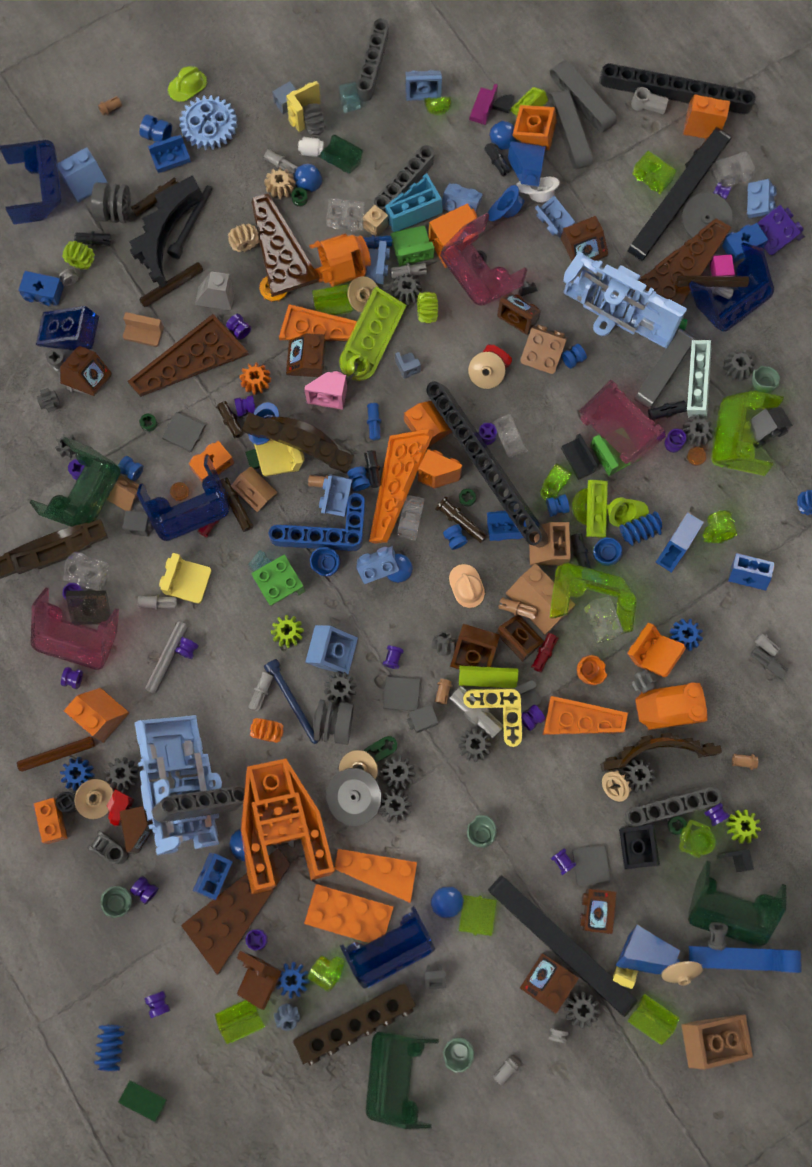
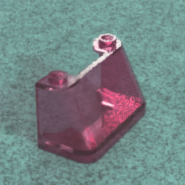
[579,379,666,465]

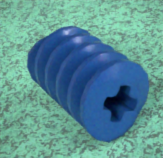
[619,511,662,546]
[94,1025,125,1071]

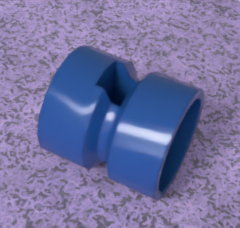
[140,114,172,142]

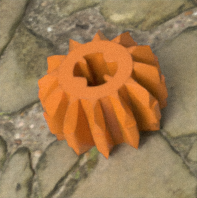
[239,362,271,395]
[250,718,284,743]

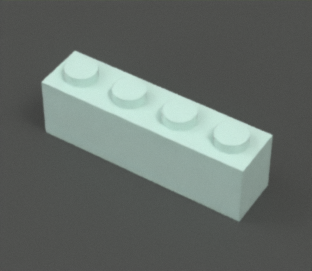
[687,340,712,418]

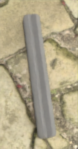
[145,621,188,693]

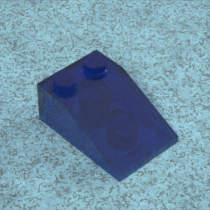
[36,306,99,350]

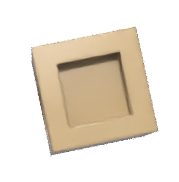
[363,205,388,237]

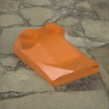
[635,683,707,730]

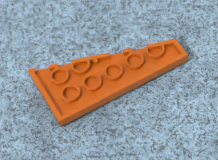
[369,429,434,544]

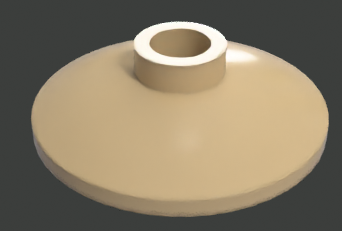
[348,276,378,313]
[468,352,505,389]
[339,750,378,780]
[75,779,113,819]
[661,961,703,985]

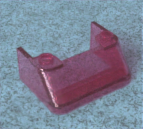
[440,213,527,306]
[31,587,119,670]

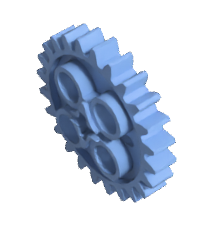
[180,95,237,150]

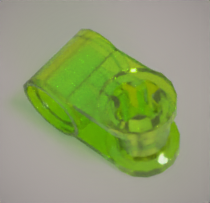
[540,463,572,500]

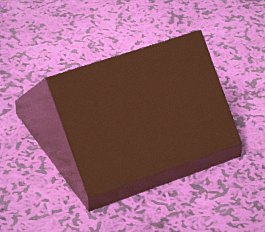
[496,615,544,662]

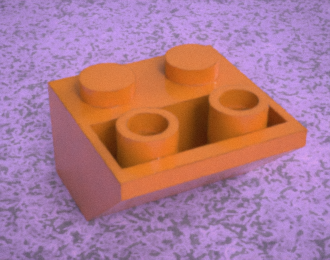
[418,449,462,489]

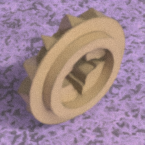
[602,770,632,801]

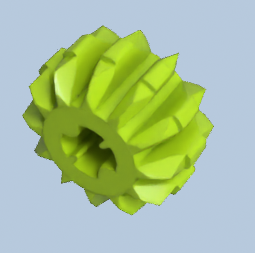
[62,241,95,270]
[417,292,438,323]
[271,615,304,648]
[726,809,761,844]

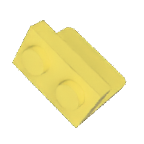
[286,81,320,132]
[254,440,304,476]
[159,553,211,604]

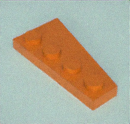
[279,304,357,341]
[543,696,628,735]
[334,849,417,903]

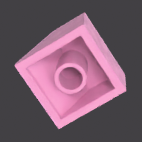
[304,371,347,410]

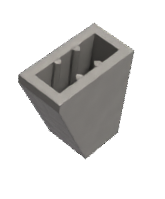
[195,271,234,311]

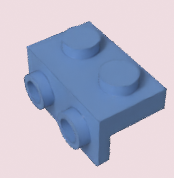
[747,179,777,218]
[442,183,483,212]
[535,196,576,238]
[366,241,390,284]
[319,475,353,517]
[357,546,399,584]

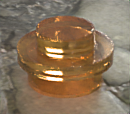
[687,447,706,466]
[170,482,189,501]

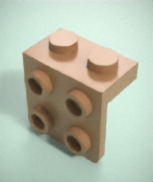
[520,324,568,374]

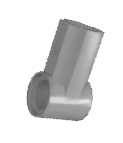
[631,87,668,114]

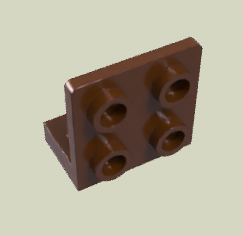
[237,951,282,1010]

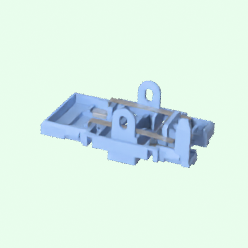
[563,251,687,348]
[135,715,222,855]

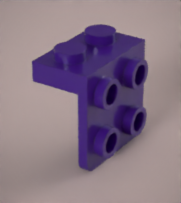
[758,205,805,255]

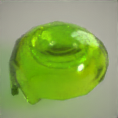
[424,96,452,115]

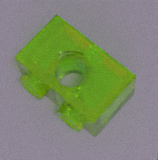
[632,150,676,194]

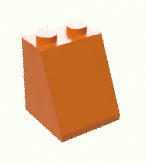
[683,95,730,139]
[429,203,477,268]
[64,688,129,743]

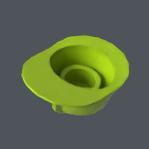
[168,66,207,102]
[607,497,649,527]

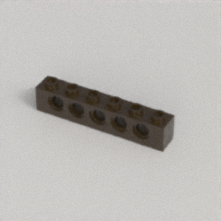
[292,982,416,1066]

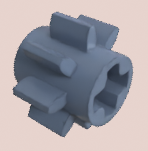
[274,1004,300,1031]

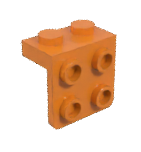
[627,623,686,677]

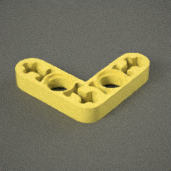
[463,689,522,747]

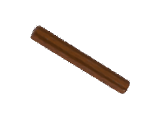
[17,737,95,772]

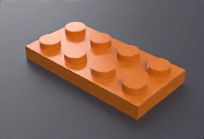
[304,884,393,947]

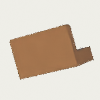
[123,312,164,347]
[231,467,277,512]
[98,470,145,511]

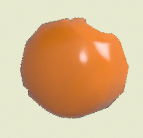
[577,655,607,685]

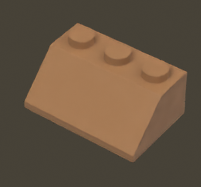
[506,563,575,635]

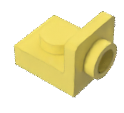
[613,966,638,989]

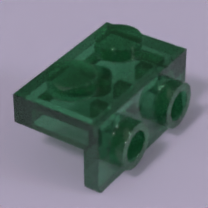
[320,134,363,174]

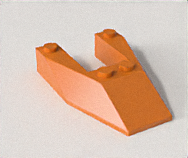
[241,759,334,894]

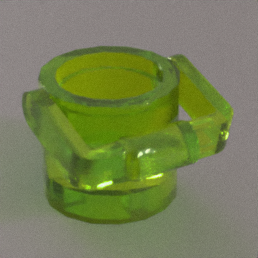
[703,510,737,543]
[679,820,716,858]
[308,955,345,992]

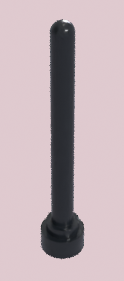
[167,185,213,259]

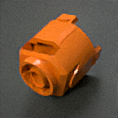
[309,233,371,287]

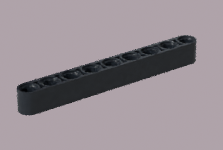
[600,63,756,114]
[627,127,732,261]
[488,875,638,1017]

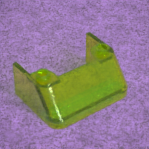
[711,391,784,476]
[549,563,637,635]

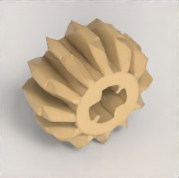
[265,167,295,200]
[228,224,260,252]

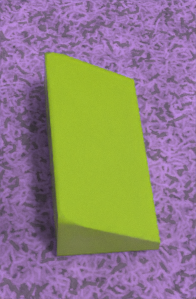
[510,87,548,116]

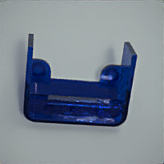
[0,140,61,225]
[689,242,774,332]
[137,455,229,541]
[340,906,435,989]

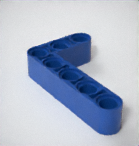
[268,493,365,551]
[689,946,802,973]

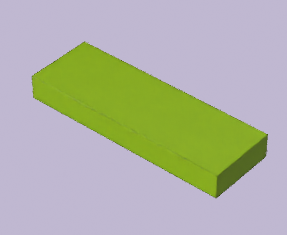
[586,480,608,538]
[459,666,519,688]

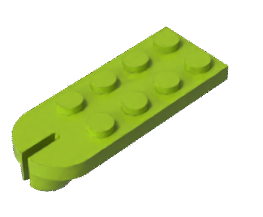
[339,286,407,381]

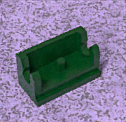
[118,1080,167,1123]

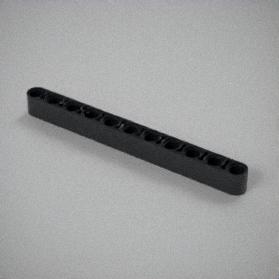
[426,381,548,548]

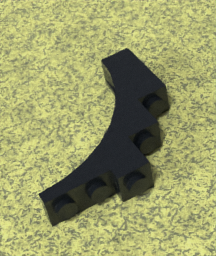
[129,175,205,288]

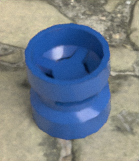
[561,344,587,369]
[117,456,144,481]
[347,466,370,491]
[546,494,570,517]
[443,524,468,550]

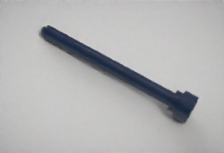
[263,659,318,744]

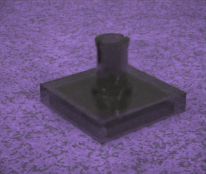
[66,588,112,625]

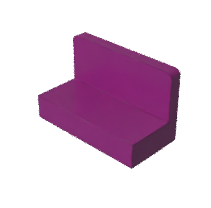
[469,84,498,125]

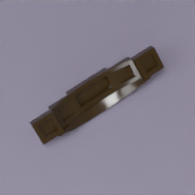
[242,412,354,474]
[0,519,108,579]
[600,733,722,772]

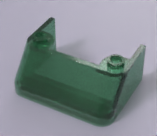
[29,437,121,527]
[688,860,786,946]
[366,1032,439,1129]

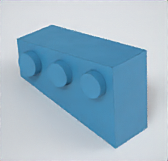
[385,173,443,232]

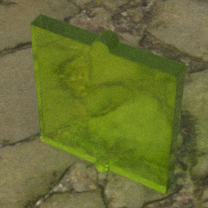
[459,895,497,936]

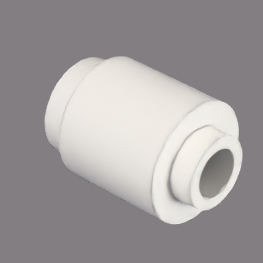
[298,137,324,157]

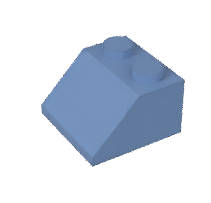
[405,70,442,101]
[56,147,108,202]
[305,625,358,675]

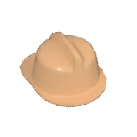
[449,564,485,608]

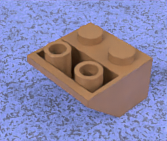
[529,522,571,566]

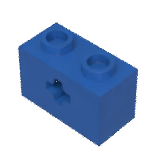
[722,223,768,263]
[18,271,64,306]
[728,553,774,591]
[193,853,233,900]

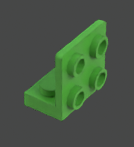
[391,225,434,266]
[590,428,641,476]
[252,554,305,606]

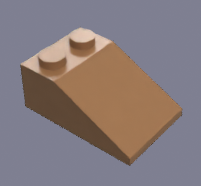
[681,1014,753,1070]

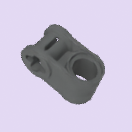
[87,830,128,864]

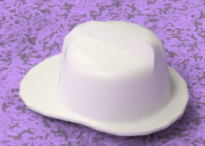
[516,177,559,202]

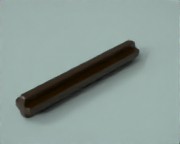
[139,262,203,307]
[676,276,749,287]

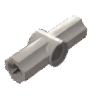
[450,686,503,739]

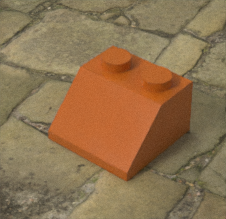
[513,105,557,150]
[404,401,452,447]

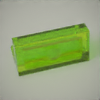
[312,284,352,315]
[628,994,679,1045]
[215,1000,265,1044]

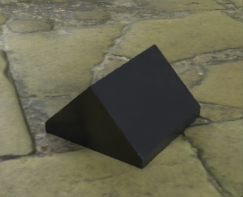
[619,824,660,870]

